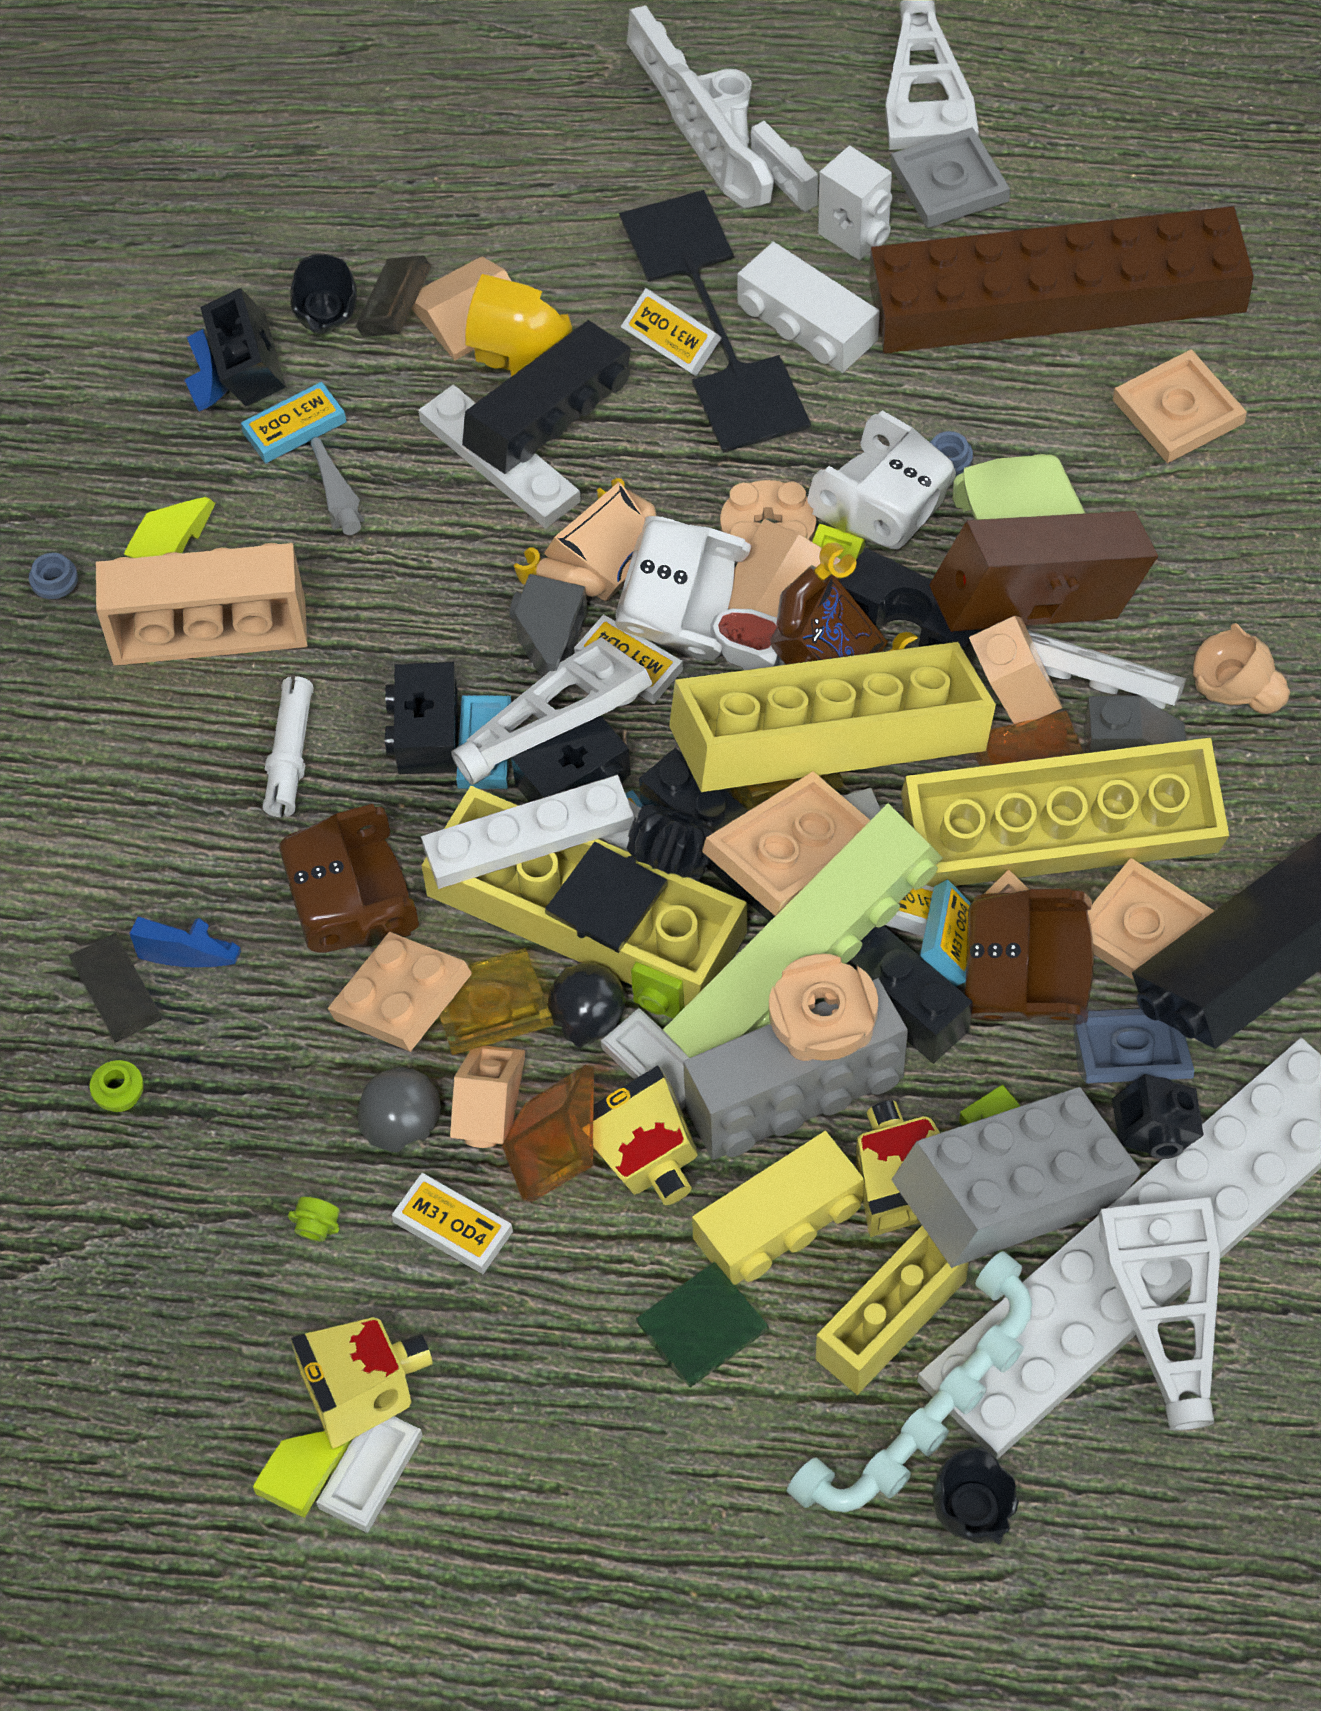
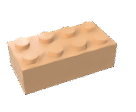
[96,543,307,666]

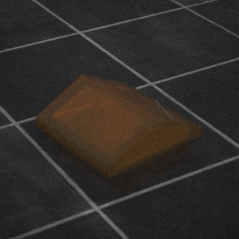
[502,1065,594,1203]

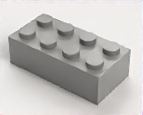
[683,978,907,1161]
[891,1087,1141,1268]

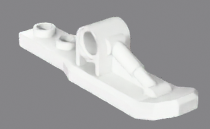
[627,5,774,208]

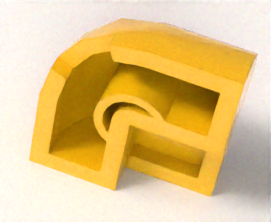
[465,274,573,377]

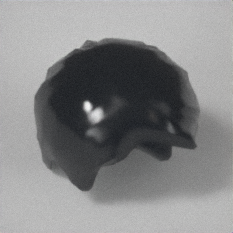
[290,254,357,334]
[547,962,627,1049]
[932,1447,1019,1545]

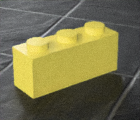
[692,1130,864,1288]
[816,1226,969,1395]

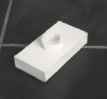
[751,121,818,212]

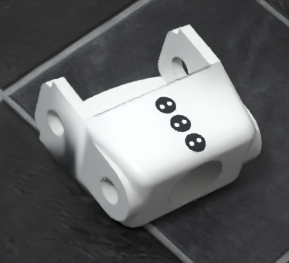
[807,410,956,549]
[615,516,751,661]

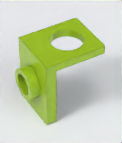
[631,962,684,1019]

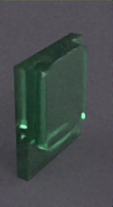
[636,1262,769,1388]

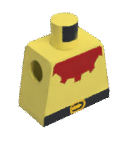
[571,1065,698,1205]
[856,1100,940,1237]
[290,1317,433,1449]

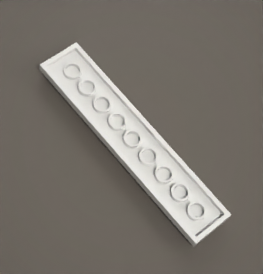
[918,1038,1321,1459]

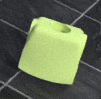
[953,454,1085,520]

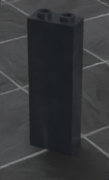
[1132,833,1321,1049]

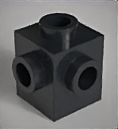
[1112,1074,1204,1159]

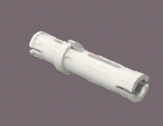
[263,676,314,817]

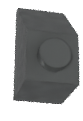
[510,574,588,678]
[1084,696,1186,753]

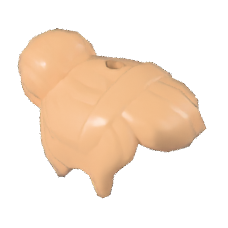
[1193,623,1290,714]

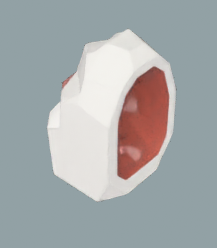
[710,609,786,670]

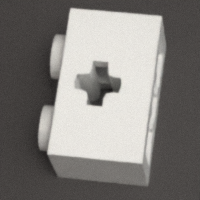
[818,145,892,260]

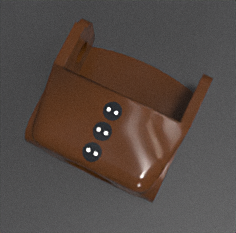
[279,804,419,953]
[965,889,1094,1025]

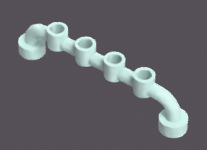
[787,1251,1032,1512]

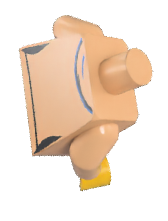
[513,478,657,601]

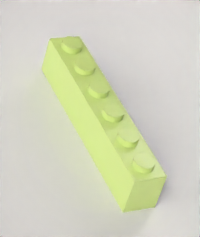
[663,803,943,1058]

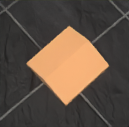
[405,256,511,361]
[728,519,840,617]

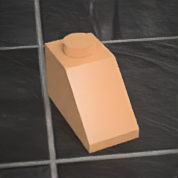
[969,616,1063,729]
[450,1044,525,1148]

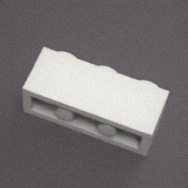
[737,241,879,373]

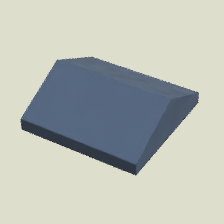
[1073,1009,1194,1084]

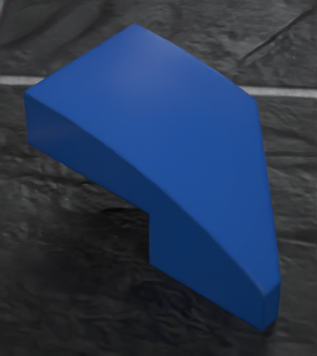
[184,329,229,412]
[129,917,241,968]

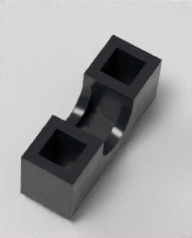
[839,548,985,663]

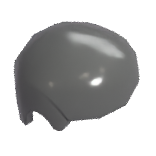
[357,1067,441,1152]

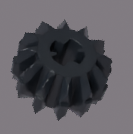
[626,805,716,878]

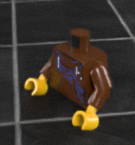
[770,543,918,665]

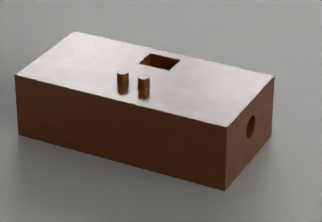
[929,511,1158,631]

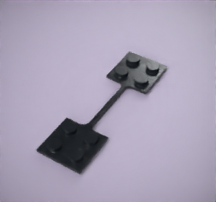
[619,190,811,453]

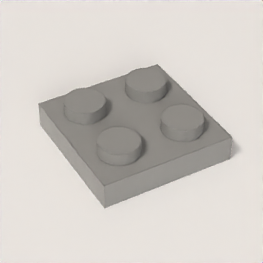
[890,127,1010,228]

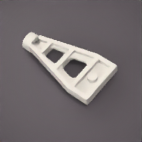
[885,0,979,150]
[451,637,653,785]
[1098,1197,1220,1431]

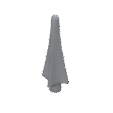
[311,437,364,535]

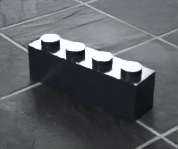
[462,320,631,474]

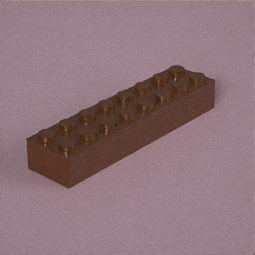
[869,206,1254,354]

